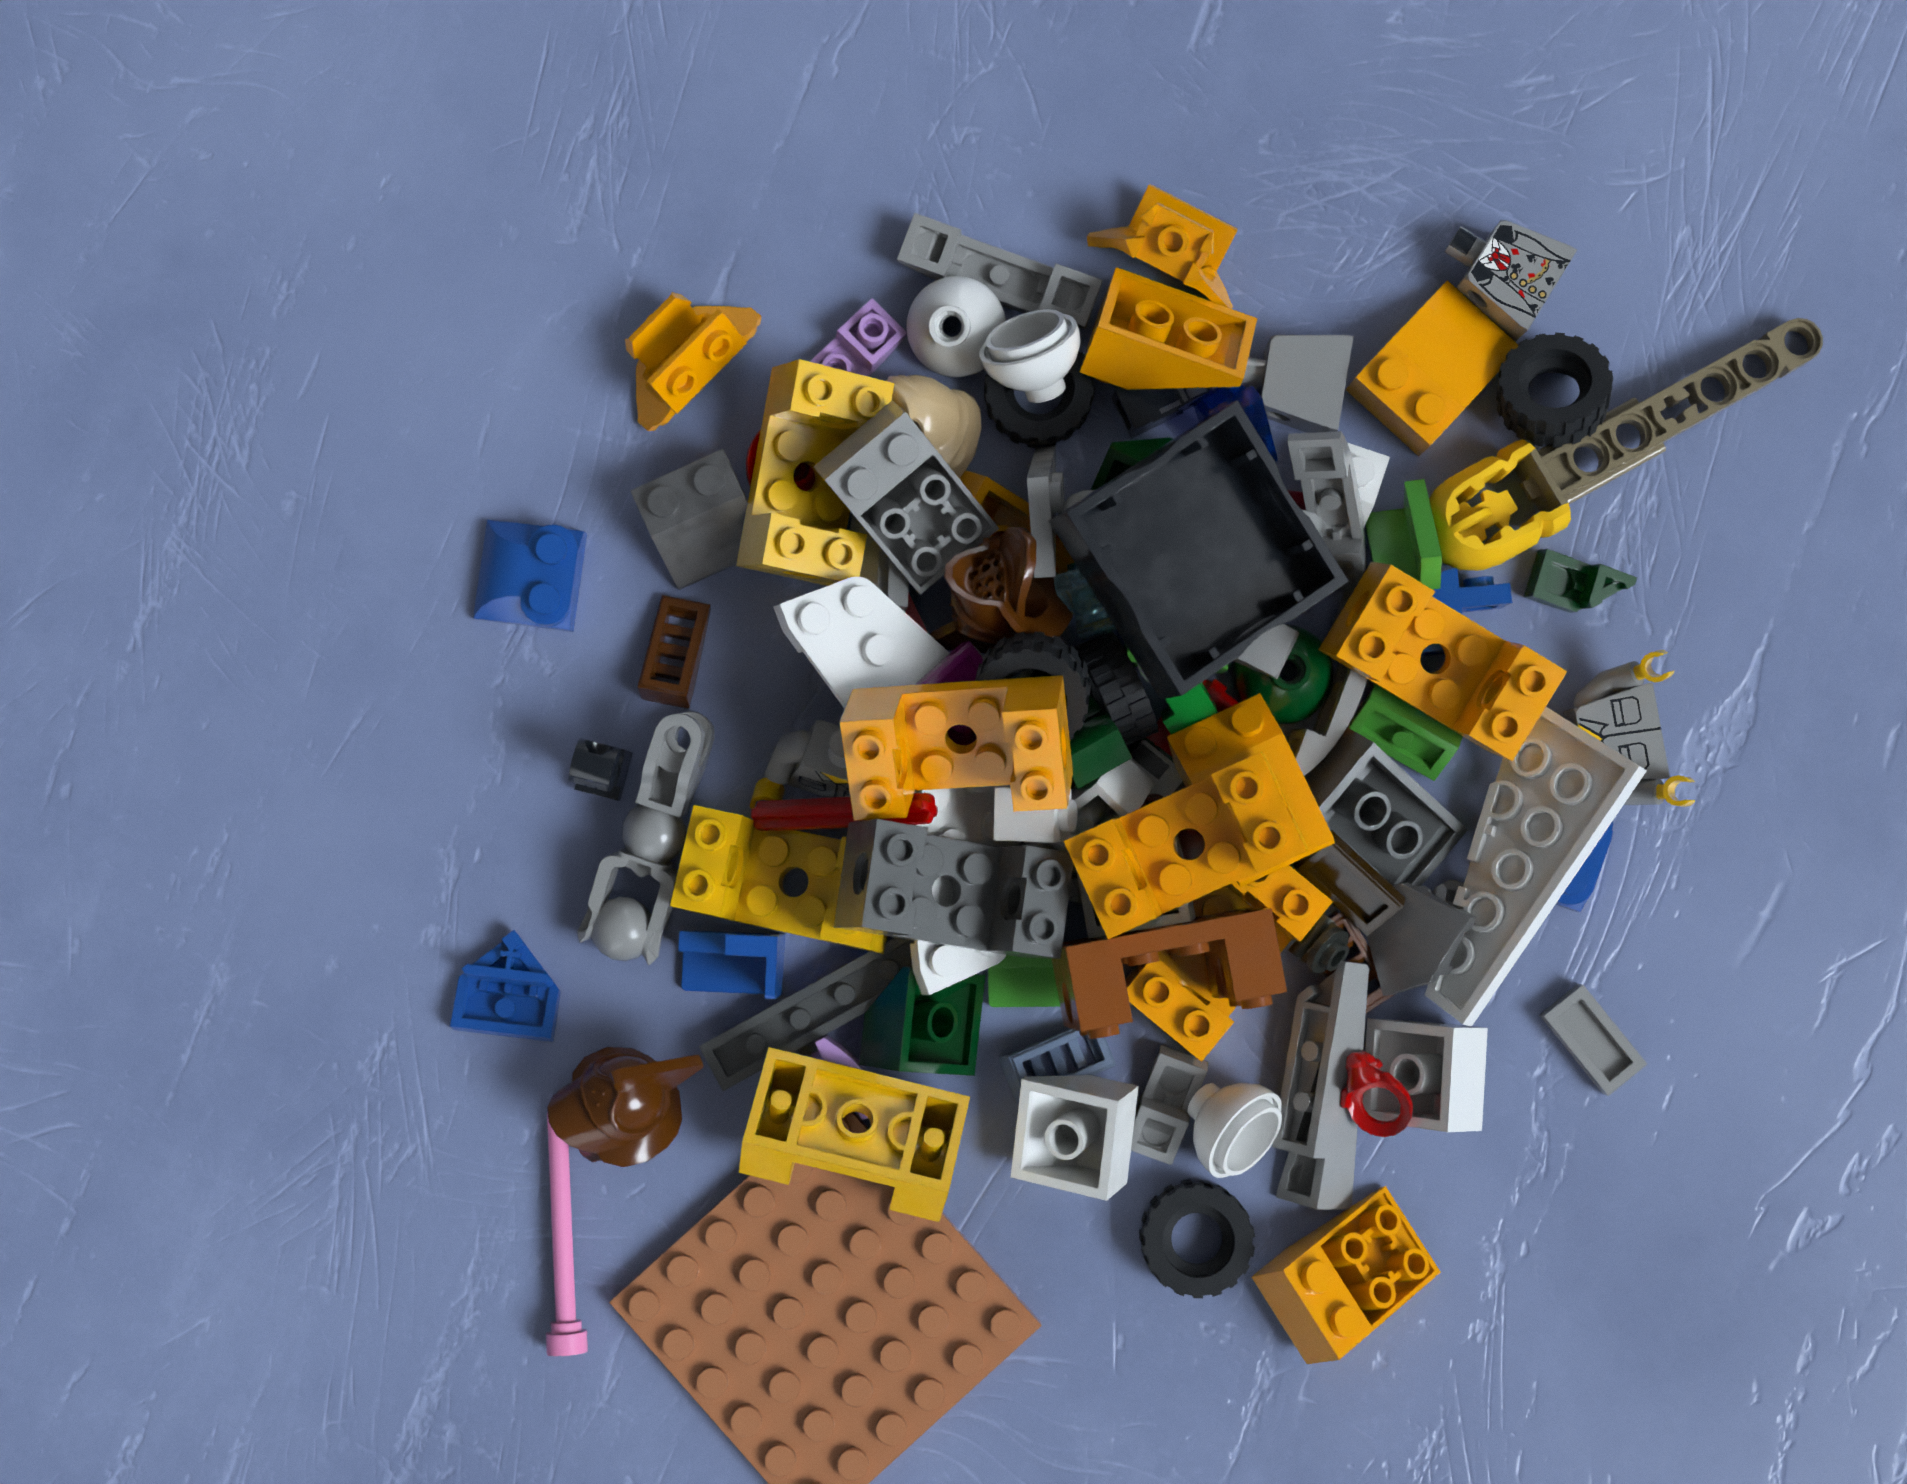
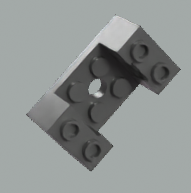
[834,819,1073,959]

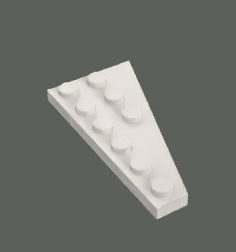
[1425,707,1647,1027]

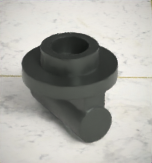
[1288,913,1349,973]

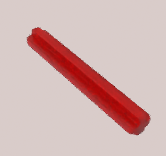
[751,793,938,831]

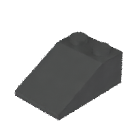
[1304,727,1468,886]

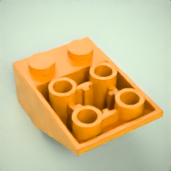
[1251,1186,1441,1364]

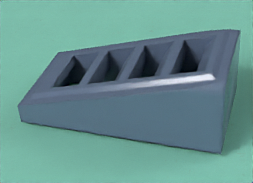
[999,1028,1116,1105]

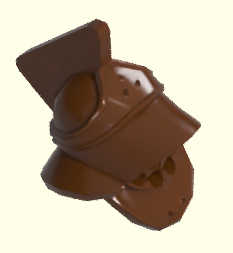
[930,527,1073,653]
[547,1047,704,1167]

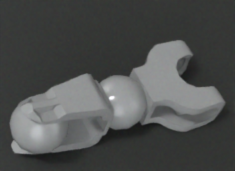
[577,711,715,965]

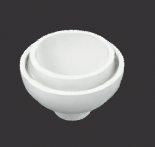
[906,276,1006,377]
[979,309,1081,403]
[1187,1083,1282,1178]

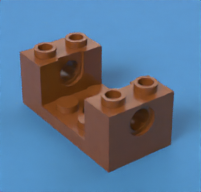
[1052,908,1287,1039]

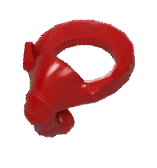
[1341,1051,1413,1137]

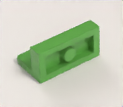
[1365,479,1442,590]
[1348,683,1463,781]
[988,955,1060,1007]

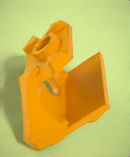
[1087,184,1238,309]
[625,292,762,431]

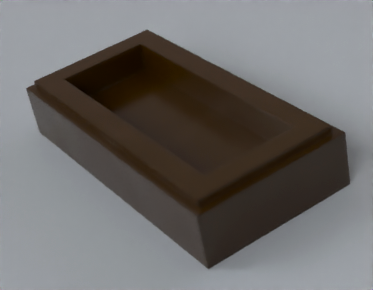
[1294,830,1406,936]

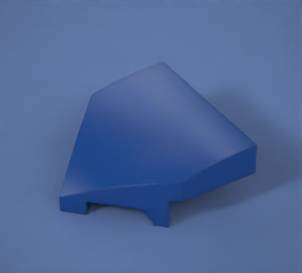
[450,930,561,1042]

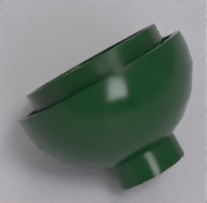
[1232,624,1333,724]

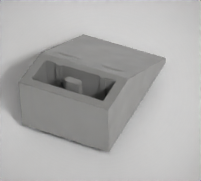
[813,400,999,595]

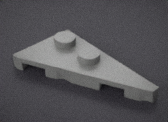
[1027,445,1065,578]

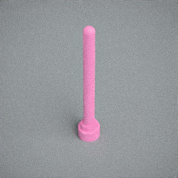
[546,1113,588,1356]

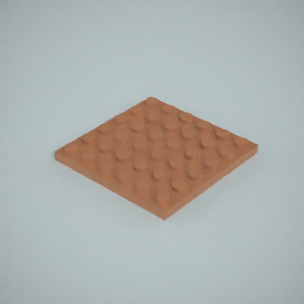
[609,1112,1042,1484]

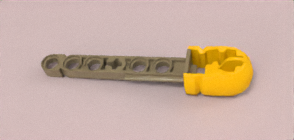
[1429,318,1823,571]

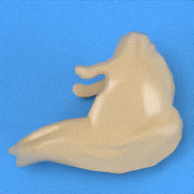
[886,375,982,478]

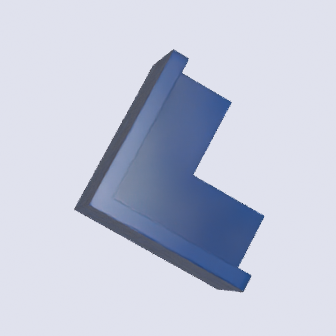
[678,930,785,999]

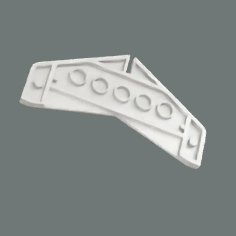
[773,577,1020,995]

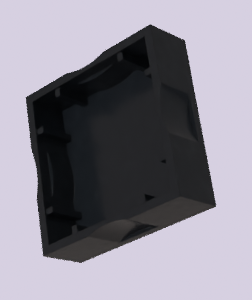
[1049,400,1349,699]

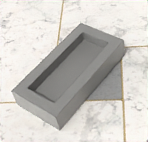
[1539,984,1647,1096]

